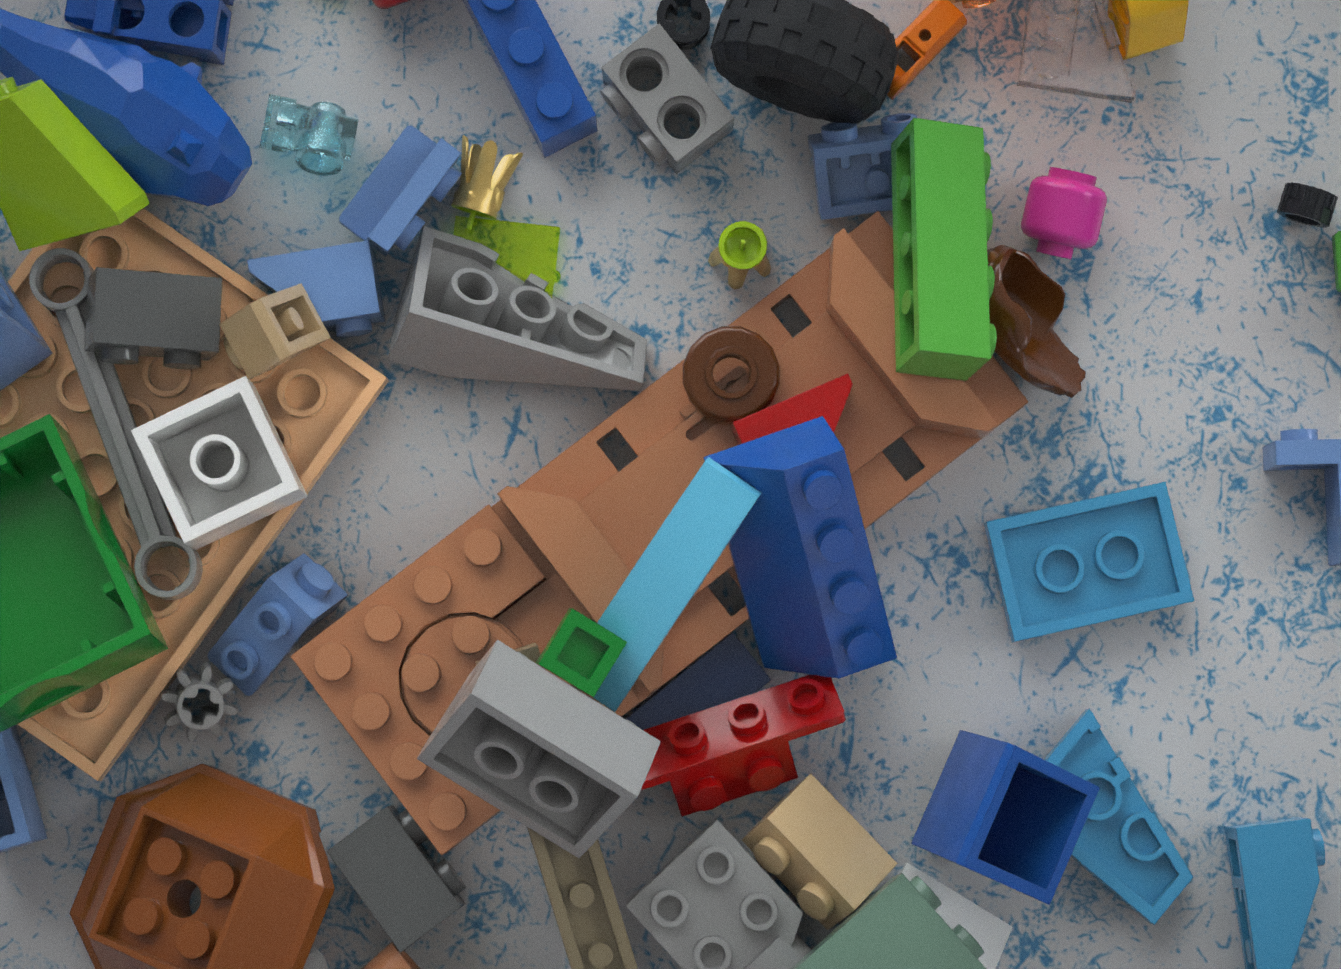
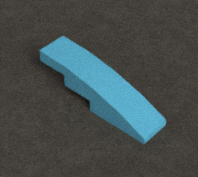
[594,457,761,712]

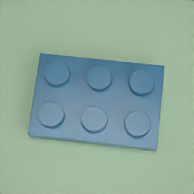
[984,482,1194,643]

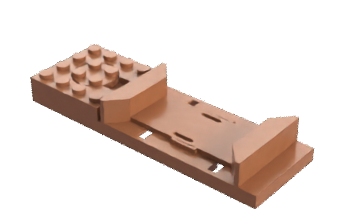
[290,211,1029,856]

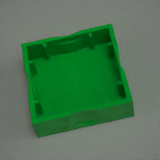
[0,414,169,732]

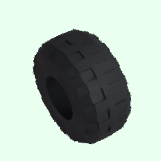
[710,0,899,124]

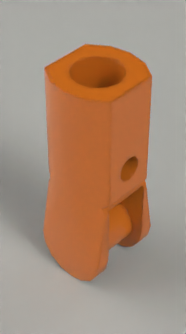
[887,0,967,100]

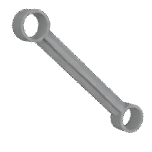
[29,248,203,600]

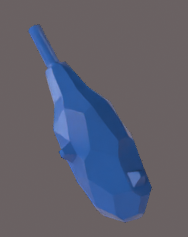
[0,8,252,206]

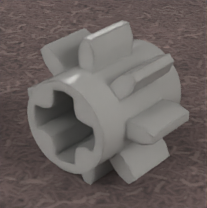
[160,663,238,742]

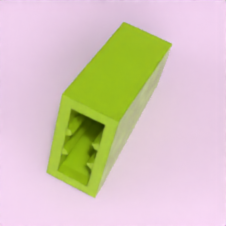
[0,77,150,252]

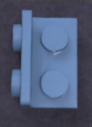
[807,113,917,220]

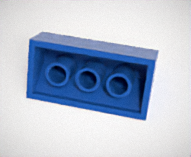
[703,416,897,679]

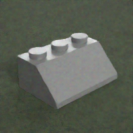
[417,640,661,858]

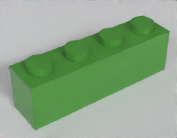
[891,118,997,381]

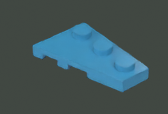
[1044,708,1193,925]

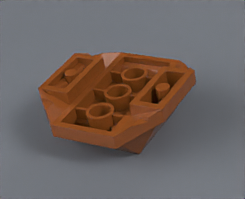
[69,764,335,969]

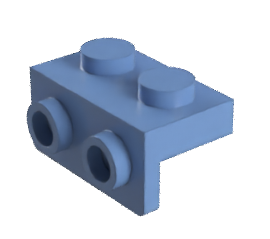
[339,126,462,257]

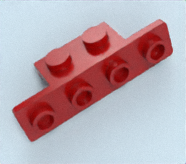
[641,675,846,817]

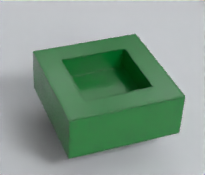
[536,608,627,698]

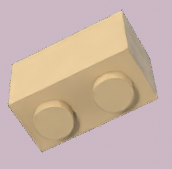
[742,773,898,930]

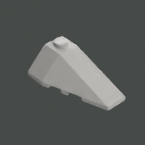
[388,226,647,391]

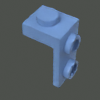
[1262,429,1341,566]
[207,553,348,696]

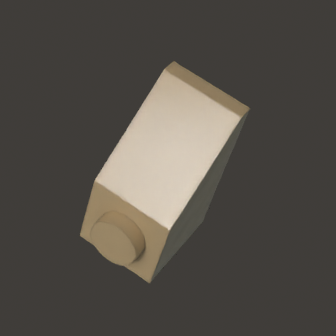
[219,283,331,379]

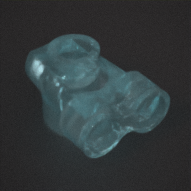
[259,94,358,176]

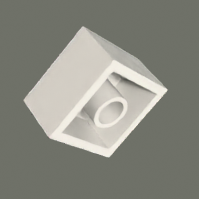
[131,376,308,550]

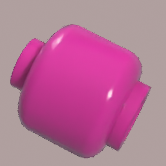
[1021,167,1107,259]

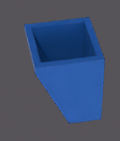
[911,730,1100,905]

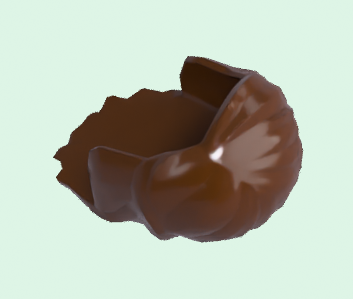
[987,245,1086,398]

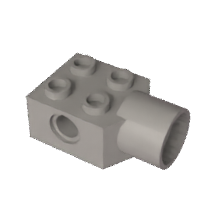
[625,818,812,969]

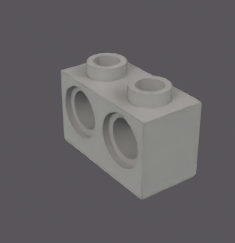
[600,23,734,174]

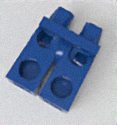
[64,0,234,65]

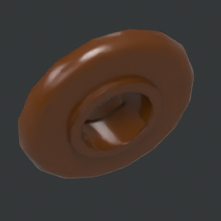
[683,326,780,423]

